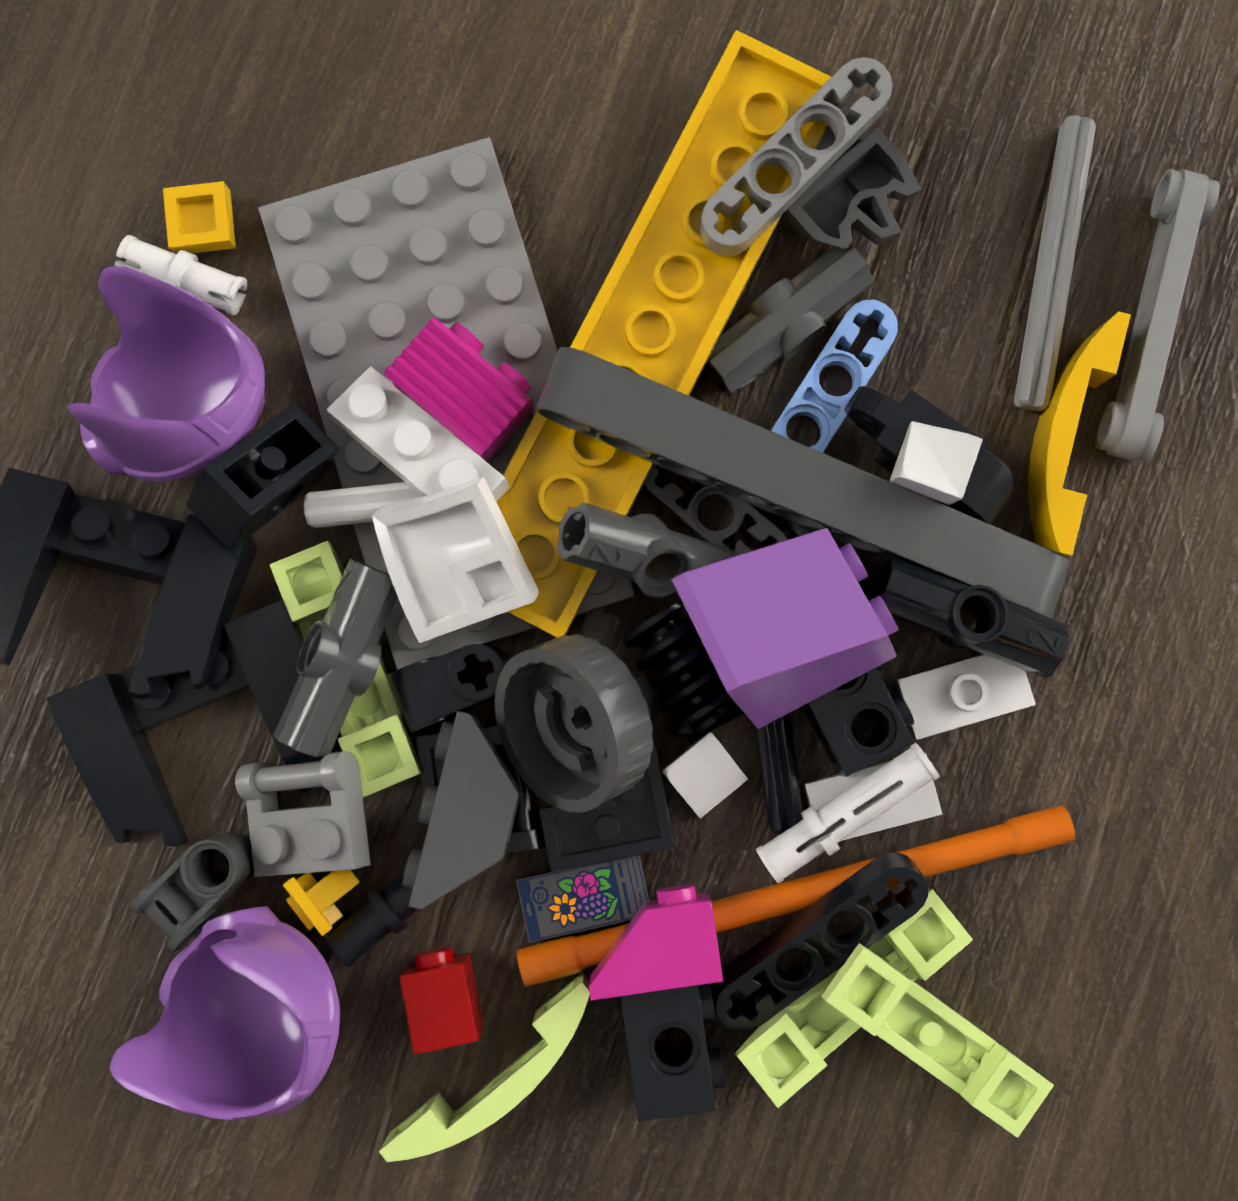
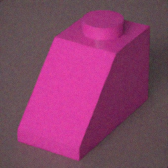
[589,885,723,1000]

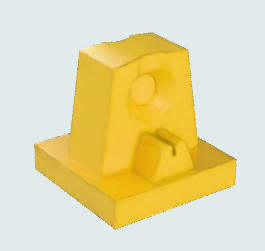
[283,870,360,937]

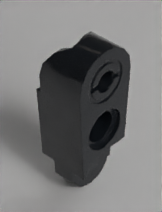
[844,386,1014,526]

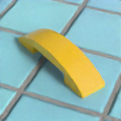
[1028,311,1131,558]

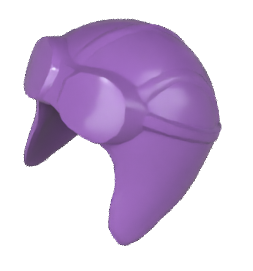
[67,266,265,482]
[110,906,340,1120]

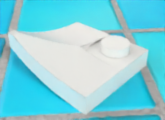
[372,476,539,643]

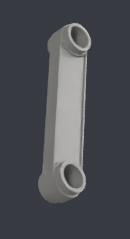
[1095,169,1220,461]

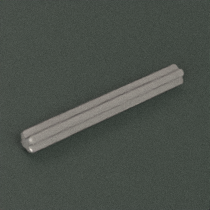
[1014,115,1096,411]

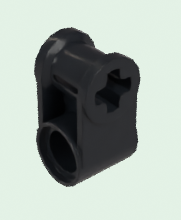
[387,644,510,735]

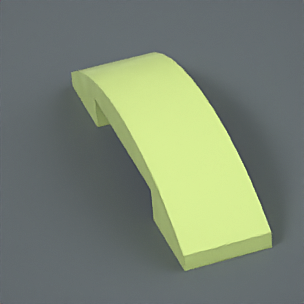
[269,540,422,798]
[735,888,973,1108]
[821,943,1054,1138]
[379,971,590,1162]

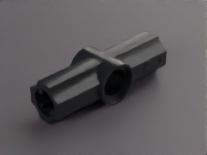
[870,556,1071,678]

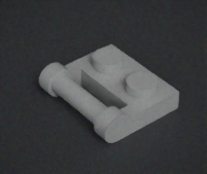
[235,751,371,877]

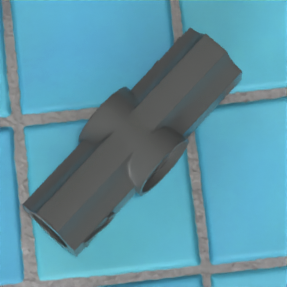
[703,246,875,398]
[556,502,738,597]
[273,559,398,757]

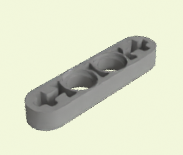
[700,57,893,256]

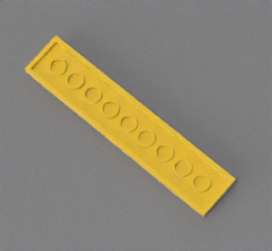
[496,30,831,638]

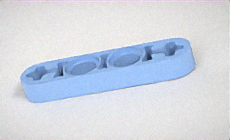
[751,300,898,511]

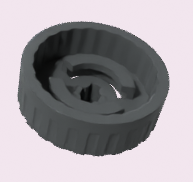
[495,634,654,813]

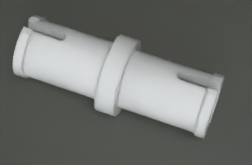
[115,235,247,316]

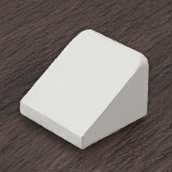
[661,732,748,819]

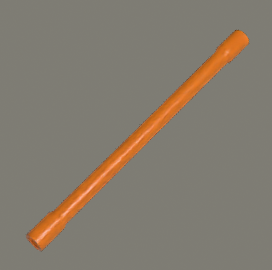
[516,805,1075,987]

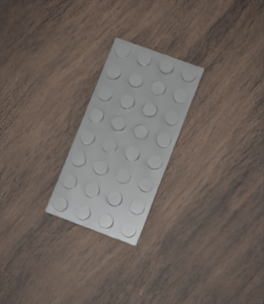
[258,137,635,670]

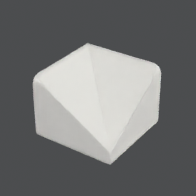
[889,421,982,505]

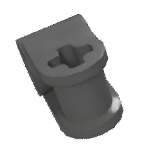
[129,832,254,952]

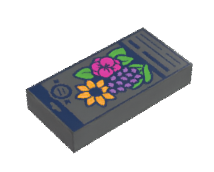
[516,855,650,943]

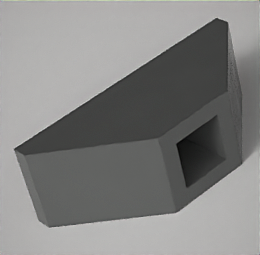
[402,711,522,909]

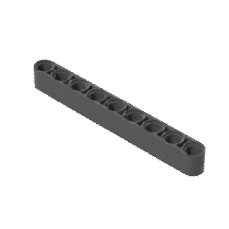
[535,347,1071,618]

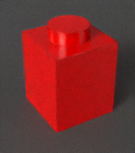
[399,946,484,1055]

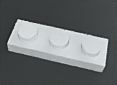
[326,366,510,502]

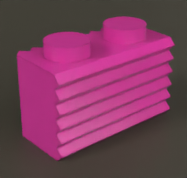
[384,317,534,463]

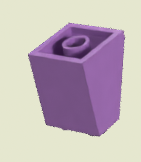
[671,528,899,729]

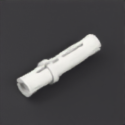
[756,743,940,884]

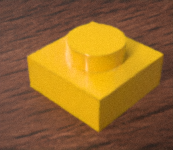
[163,181,236,254]

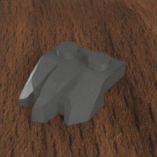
[779,105,921,249]

